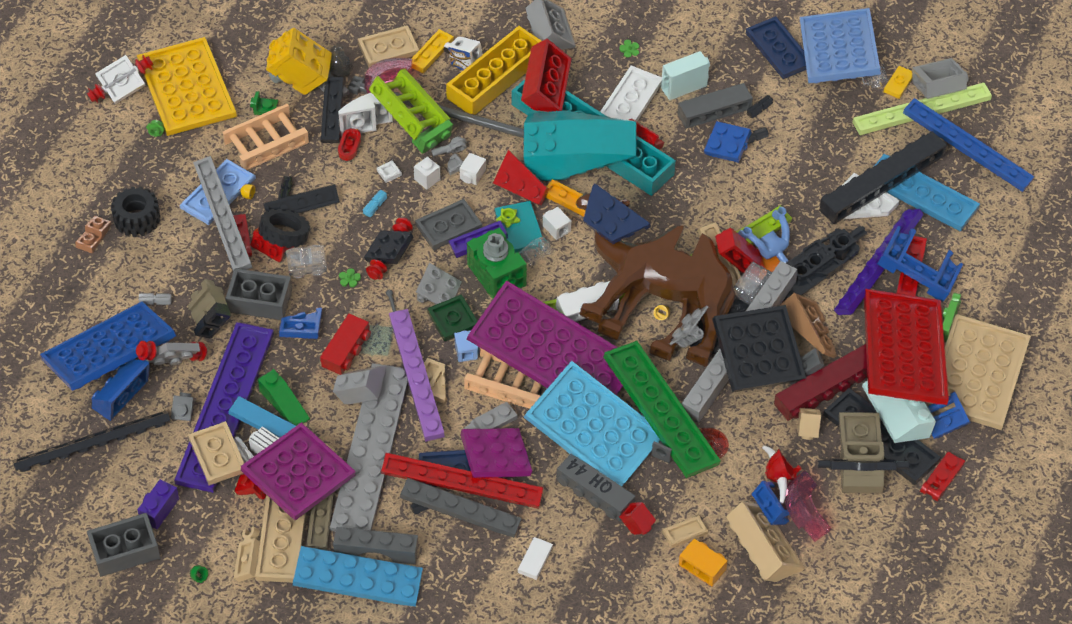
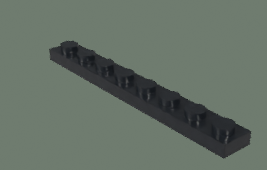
[12,410,170,472]

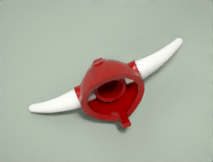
[762,446,802,504]

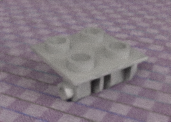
[416,263,461,304]
[670,306,708,348]

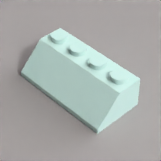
[862,380,936,443]

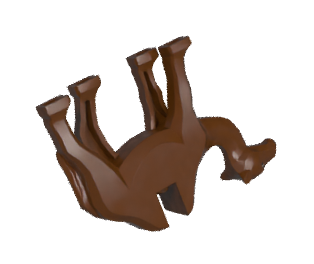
[576,193,736,367]

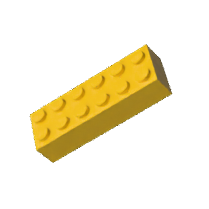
[446,26,541,115]

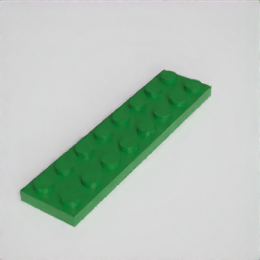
[603,341,721,479]

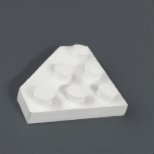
[843,173,900,219]

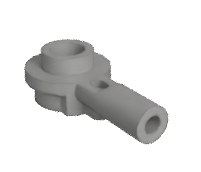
[431,137,467,157]

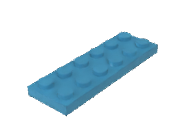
[873,154,980,232]
[293,546,423,607]

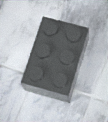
[225,268,292,320]
[87,513,160,577]

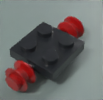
[364,218,414,280]

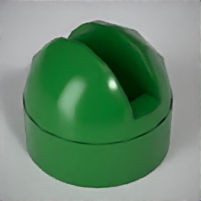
[190,565,208,583]

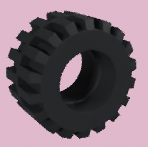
[111,187,161,237]

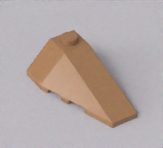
[780,293,837,358]

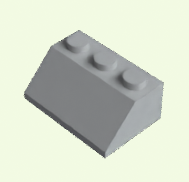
[525,0,576,50]

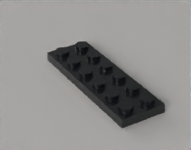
[823,388,941,485]

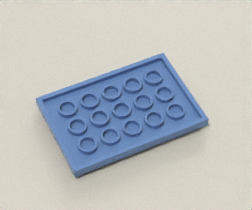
[799,8,881,84]

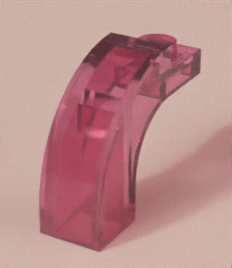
[365,58,412,93]
[785,470,832,542]

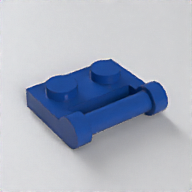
[927,391,970,439]

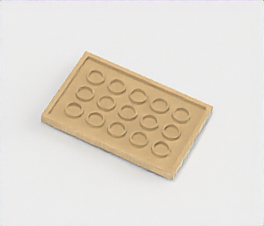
[926,314,1031,430]

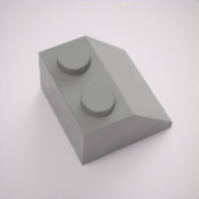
[333,365,386,405]

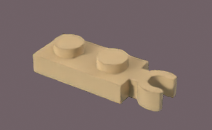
[234,526,260,582]

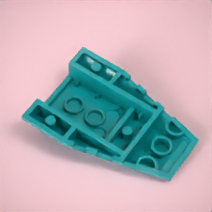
[524,111,637,181]

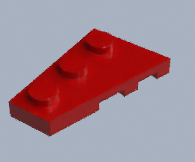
[493,150,549,206]

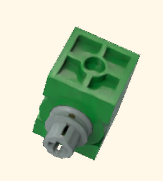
[467,227,527,299]

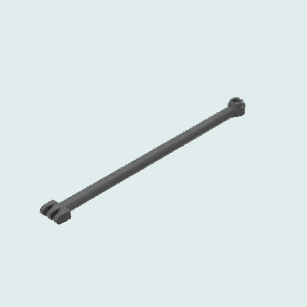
[347,76,524,138]

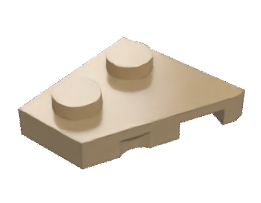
[424,358,446,404]

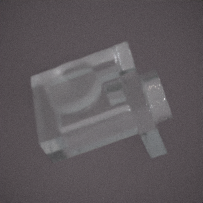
[519,237,553,267]

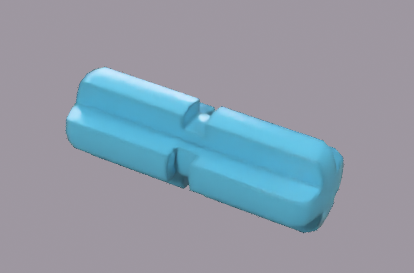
[363,190,387,217]

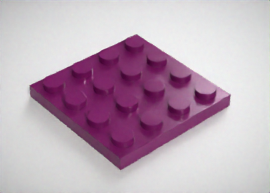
[241,422,356,521]

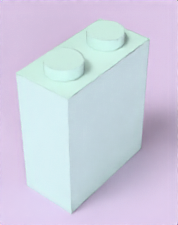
[661,51,710,100]

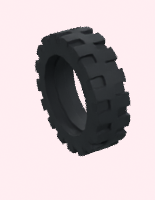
[258,209,310,248]

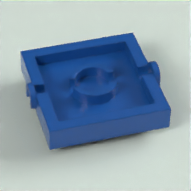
[704,121,751,163]

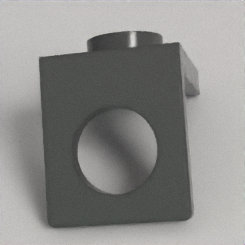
[652,441,673,464]

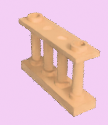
[223,104,309,170]
[464,348,542,409]

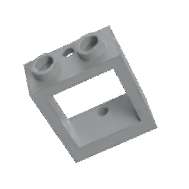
[912,58,968,99]

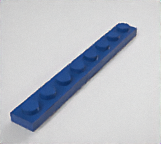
[903,98,1034,192]

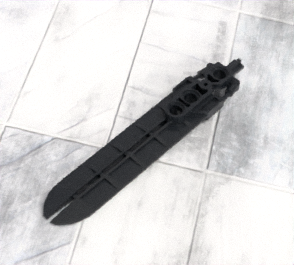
[690,226,867,354]

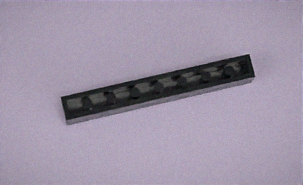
[819,131,947,224]

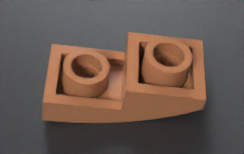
[75,216,111,253]

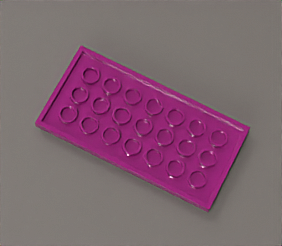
[467,280,623,396]

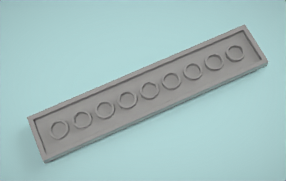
[330,363,408,532]

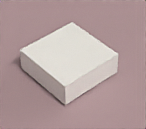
[377,160,402,183]

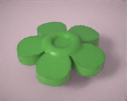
[619,40,639,57]
[339,269,361,287]

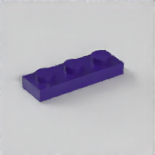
[449,221,508,258]

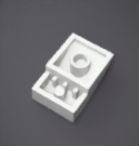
[338,93,393,137]

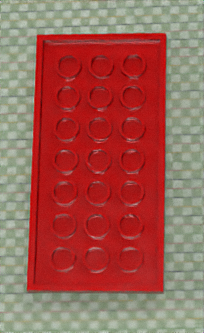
[864,289,949,405]

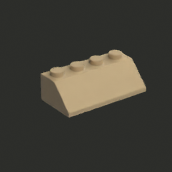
[726,501,805,582]

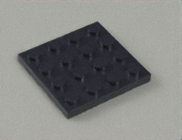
[712,305,806,393]

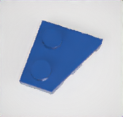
[279,308,322,339]

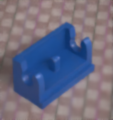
[752,481,793,525]

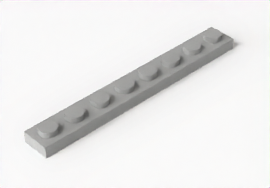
[193,156,253,271]

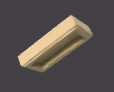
[662,515,708,548]

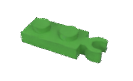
[943,293,961,342]

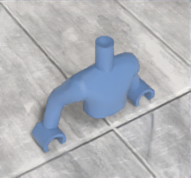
[738,207,790,263]

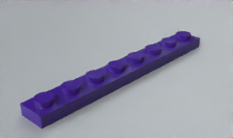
[834,209,924,315]

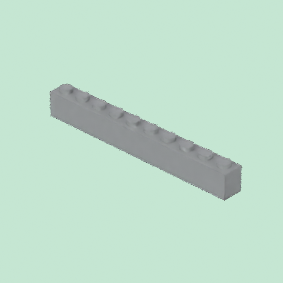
[682,261,797,423]

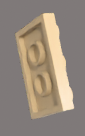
[358,25,419,68]
[188,421,244,485]

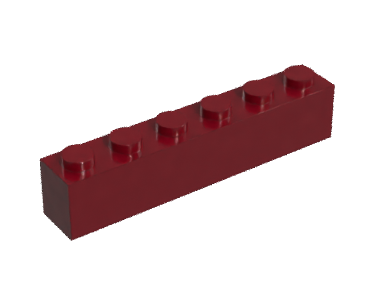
[774,344,867,421]

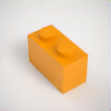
[679,539,728,587]

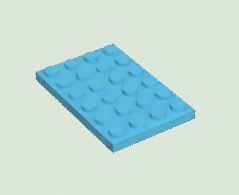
[524,361,660,486]

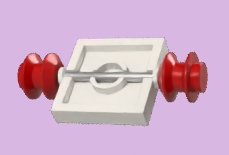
[87,55,154,104]

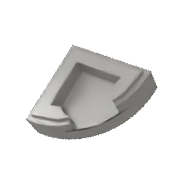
[447,153,463,176]

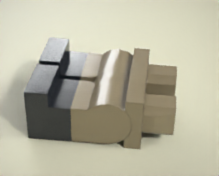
[188,279,231,339]

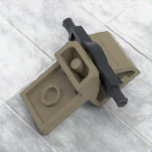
[817,412,909,493]

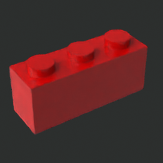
[715,227,765,277]
[320,313,371,375]

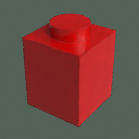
[619,502,656,535]

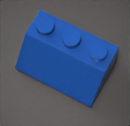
[92,359,149,421]

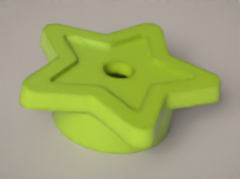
[496,208,520,228]

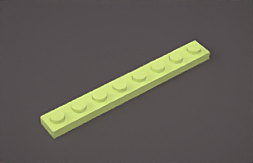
[852,83,992,135]

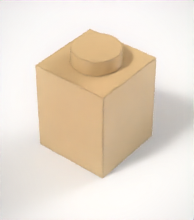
[797,408,821,440]

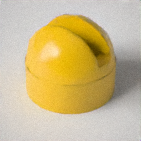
[240,184,256,200]
[653,305,670,320]

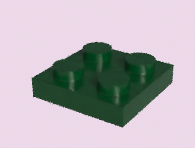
[427,294,478,342]

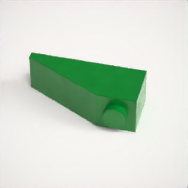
[258,369,310,426]

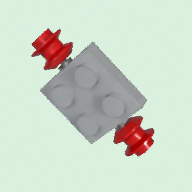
[136,341,207,365]

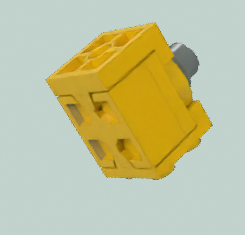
[266,27,332,95]

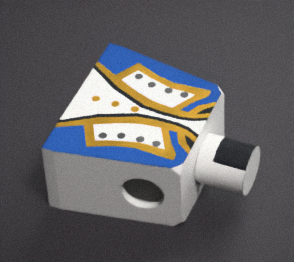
[443,37,483,70]

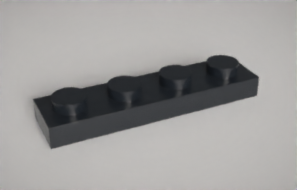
[321,77,344,143]
[263,184,340,213]

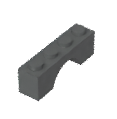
[333,527,419,565]

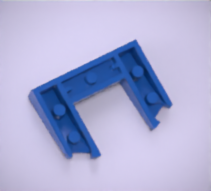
[877,226,963,302]

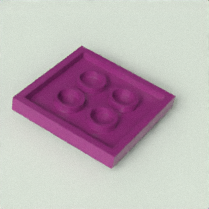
[460,428,532,477]

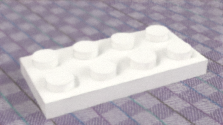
[600,66,662,121]

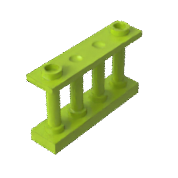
[369,69,450,140]

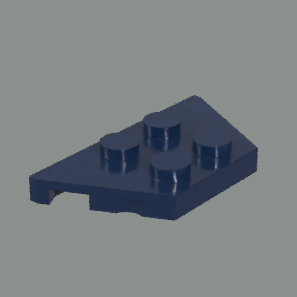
[583,183,651,244]

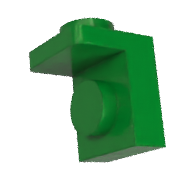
[250,91,279,115]

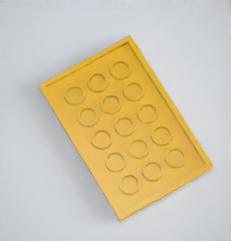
[137,37,237,136]

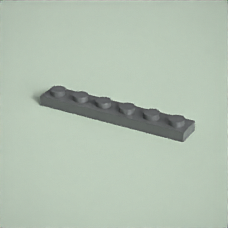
[400,478,522,538]

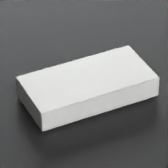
[518,537,553,580]

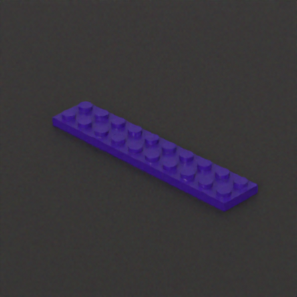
[174,322,274,493]

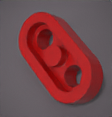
[338,128,361,161]

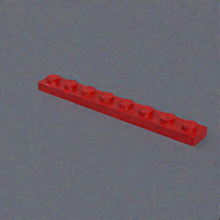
[381,453,543,509]

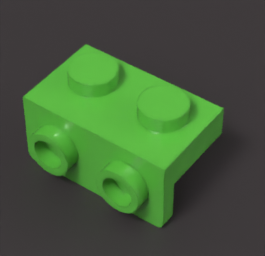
[412,120,453,154]

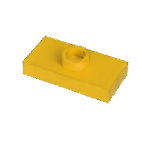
[883,66,912,99]

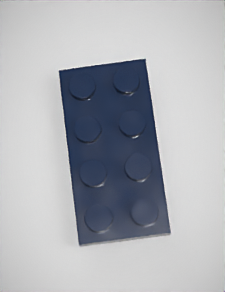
[746,16,807,79]

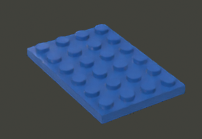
[40,301,176,391]

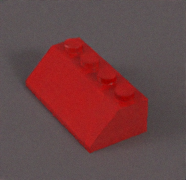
[521,38,572,112]

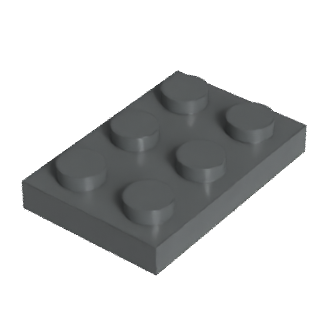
[415,199,482,250]

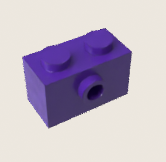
[137,479,179,530]

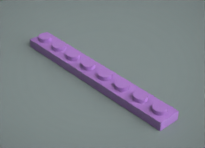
[389,309,445,442]

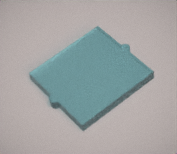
[360,324,393,356]

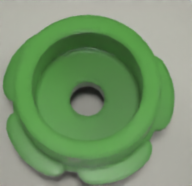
[146,120,164,137]

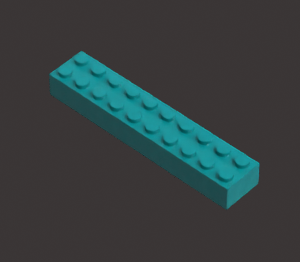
[511,79,676,196]

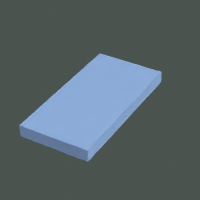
[180,159,256,225]

